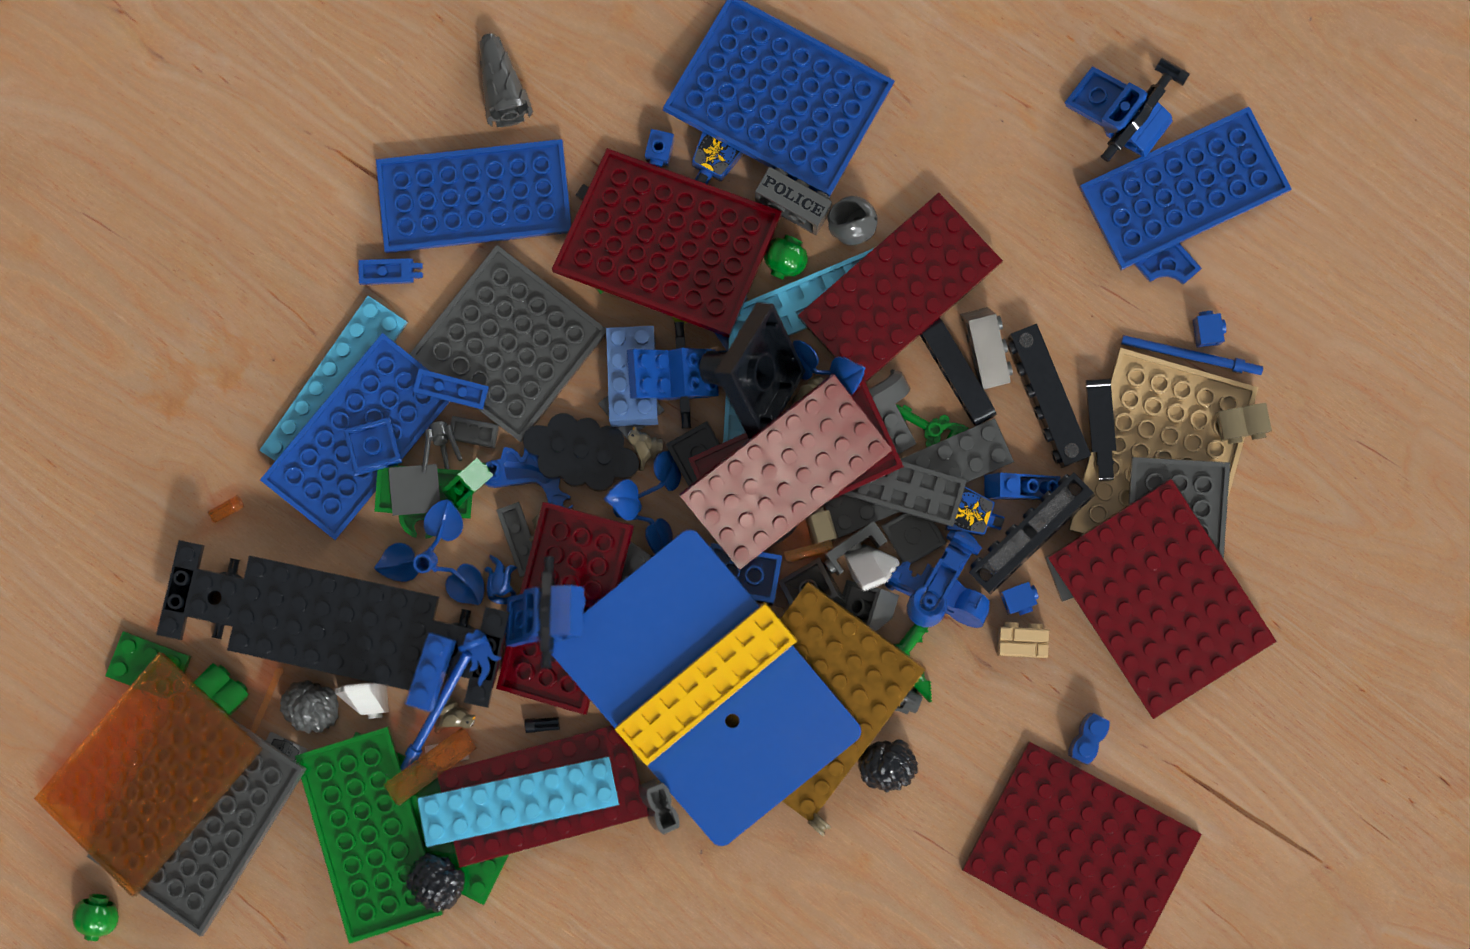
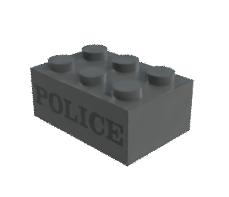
[755,167,832,236]

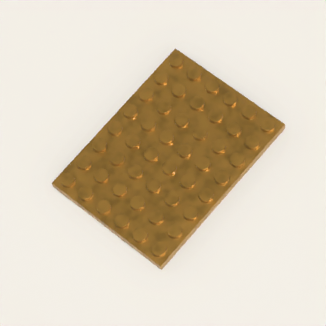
[725,581,926,820]

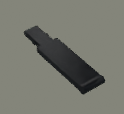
[1086,378,1116,481]

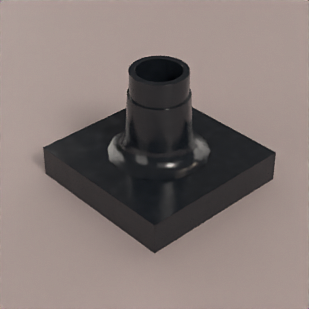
[699,302,806,439]

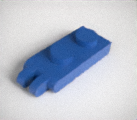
[359,258,423,285]

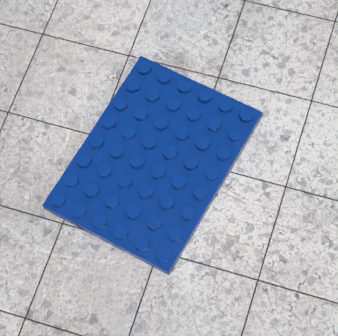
[663,0,895,197]

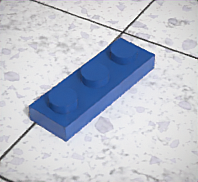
[413,369,489,410]

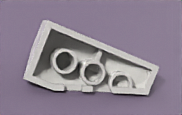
[843,543,900,591]
[334,684,389,719]

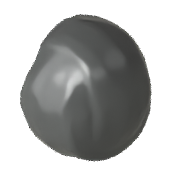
[827,196,878,245]

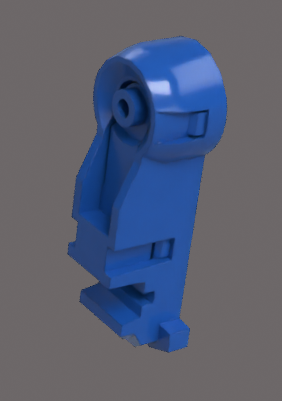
[907,530,982,627]
[884,561,990,628]

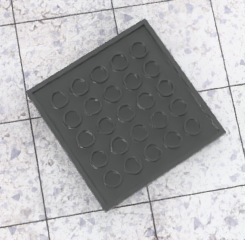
[409,245,606,442]

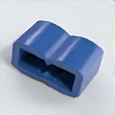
[1068,713,1110,765]

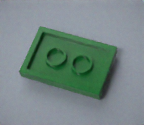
[105,631,192,701]

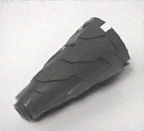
[479,33,533,127]

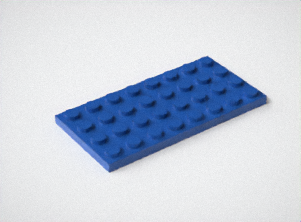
[1079,106,1292,270]
[376,139,572,253]
[260,333,449,540]

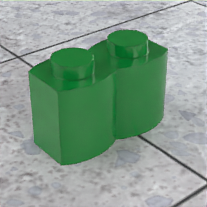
[191,663,249,716]

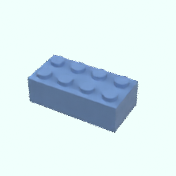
[606,326,658,427]

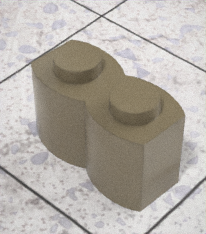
[1215,403,1272,445]
[806,507,837,547]

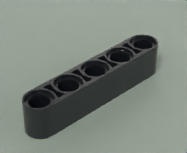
[920,318,997,427]

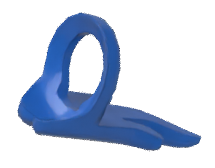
[484,555,517,604]
[458,629,501,686]

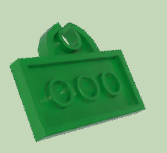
[374,465,472,539]

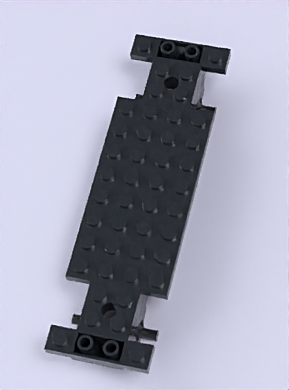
[156,540,510,708]

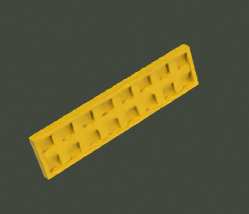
[615,603,797,765]

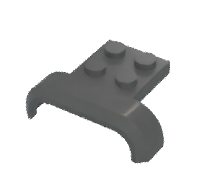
[869,369,917,454]

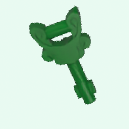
[896,404,969,447]

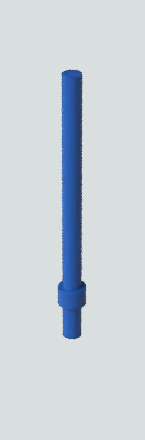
[1121,335,1263,375]
[400,651,472,774]

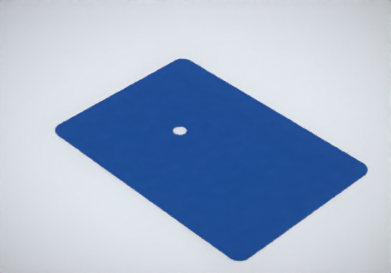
[552,530,861,846]

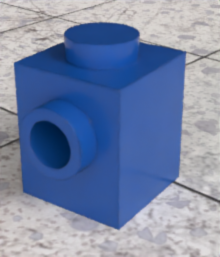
[645,129,675,168]
[1192,311,1227,348]
[999,582,1039,616]

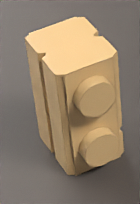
[997,622,1049,658]

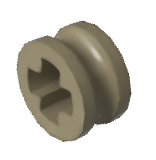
[808,813,831,836]

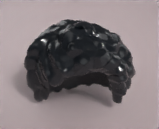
[858,739,918,793]
[406,853,465,912]

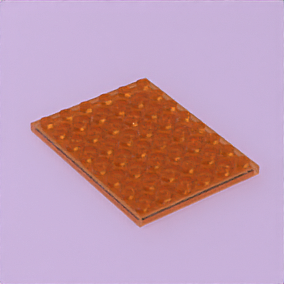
[34,652,263,897]

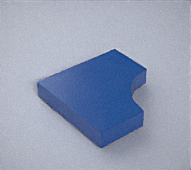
[1134,243,1202,284]

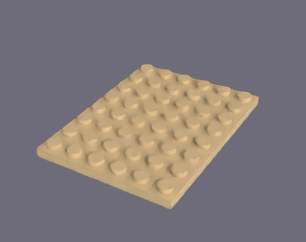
[1068,348,1259,534]

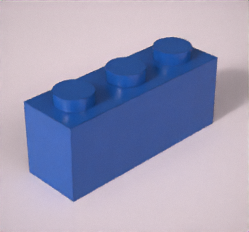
[405,633,456,712]

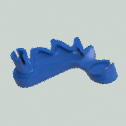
[485,447,573,509]

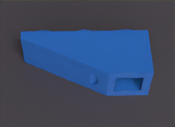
[984,473,1060,500]

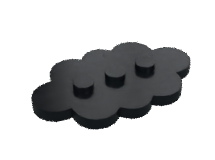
[523,413,639,492]

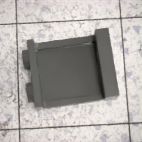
[824,521,888,576]

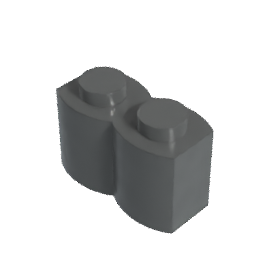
[639,779,679,834]

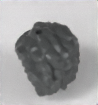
[280,680,339,734]

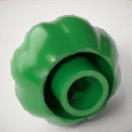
[764,234,808,280]
[72,894,119,941]

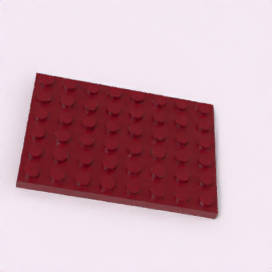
[552,148,782,338]
[1048,479,1277,719]
[962,742,1202,949]

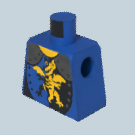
[692,132,743,184]
[944,487,1005,536]

